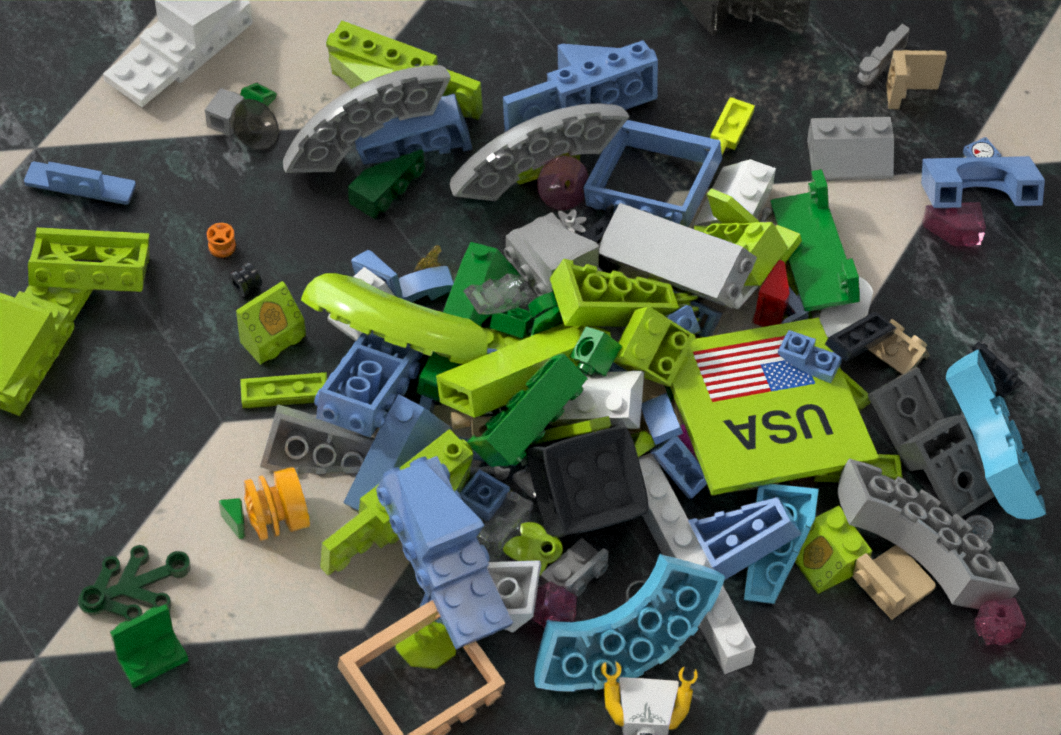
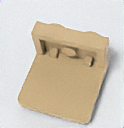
[852,545,935,620]

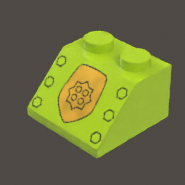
[236,281,306,365]
[795,506,872,594]

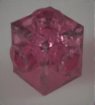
[531,581,577,628]
[974,597,1026,646]

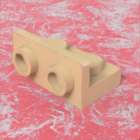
[868,319,930,375]

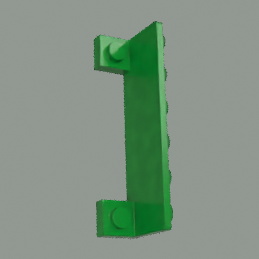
[770,169,860,311]

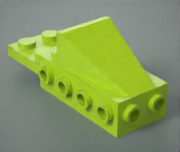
[326,20,483,120]
[0,285,93,416]
[320,429,474,576]

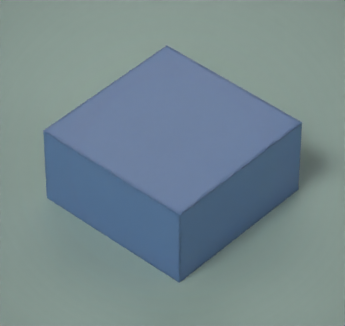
[459,469,510,523]

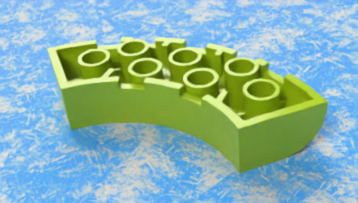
[301,273,487,364]

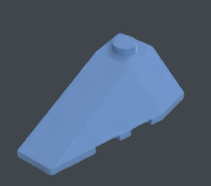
[343,394,452,511]

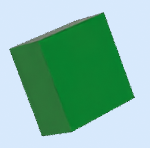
[490,303,536,339]

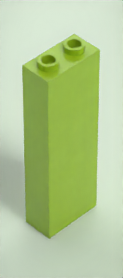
[436,323,611,418]

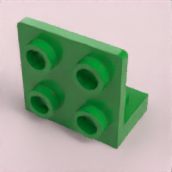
[110,604,189,688]

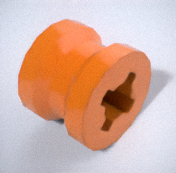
[207,223,236,258]

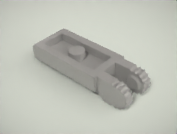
[857,24,910,86]

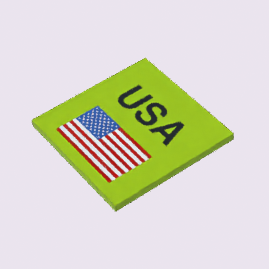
[670,317,879,495]

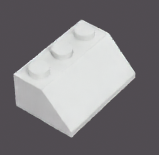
[692,159,776,229]
[549,371,644,429]

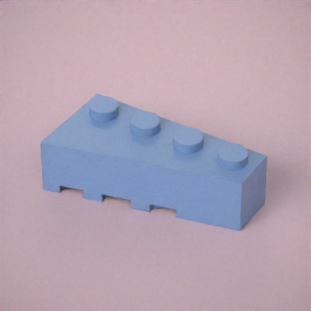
[355,94,473,164]

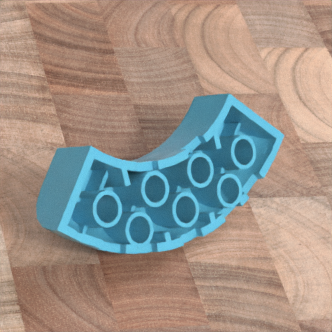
[946,350,1046,520]
[534,554,725,692]

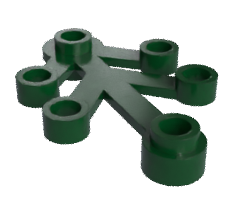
[78,545,191,621]

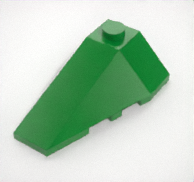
[443,242,522,327]

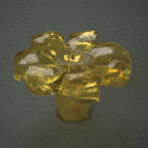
[414,245,442,272]

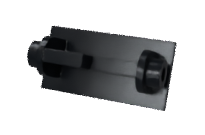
[971,342,1024,398]

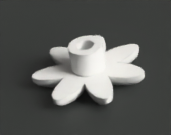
[558,209,586,233]

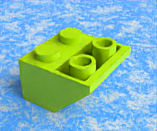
[614,306,695,386]

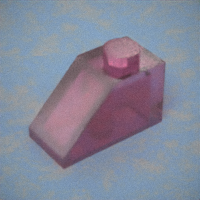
[922,202,986,247]

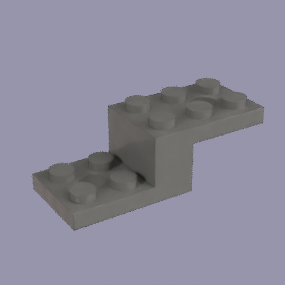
[868,367,995,517]

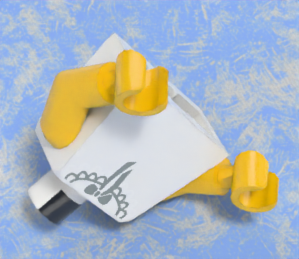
[601,662,698,735]

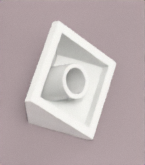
[487,561,541,632]

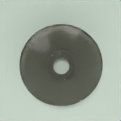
[230,99,279,150]

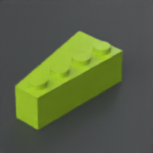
[549,259,679,327]

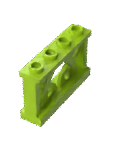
[28,228,149,292]

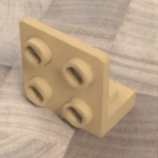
[886,50,947,109]

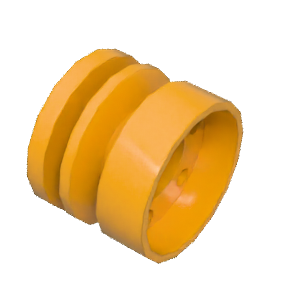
[244,467,310,541]

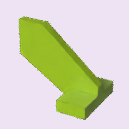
[707,188,802,263]

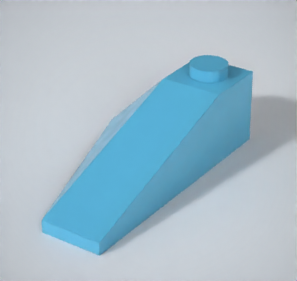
[744,484,819,604]

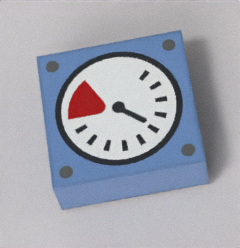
[963,137,1001,158]

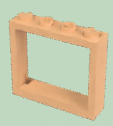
[338,600,505,735]

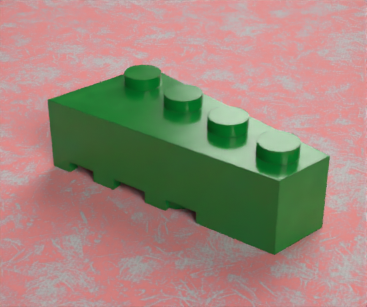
[466,354,588,467]

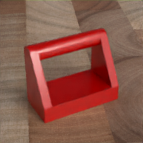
[754,260,790,327]

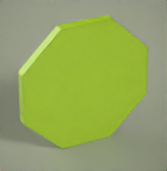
[395,622,456,669]

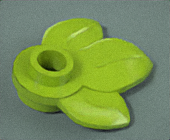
[503,522,563,576]

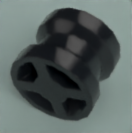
[228,262,262,297]

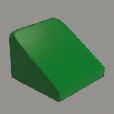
[240,82,277,116]
[219,498,245,539]

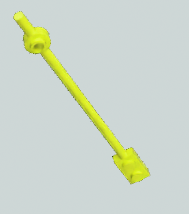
[648,97,755,281]

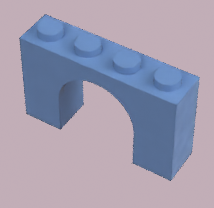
[921,156,1045,208]

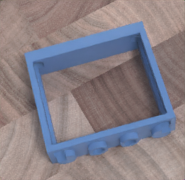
[584,120,722,227]

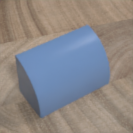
[650,436,707,498]

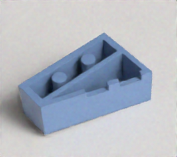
[688,497,801,580]

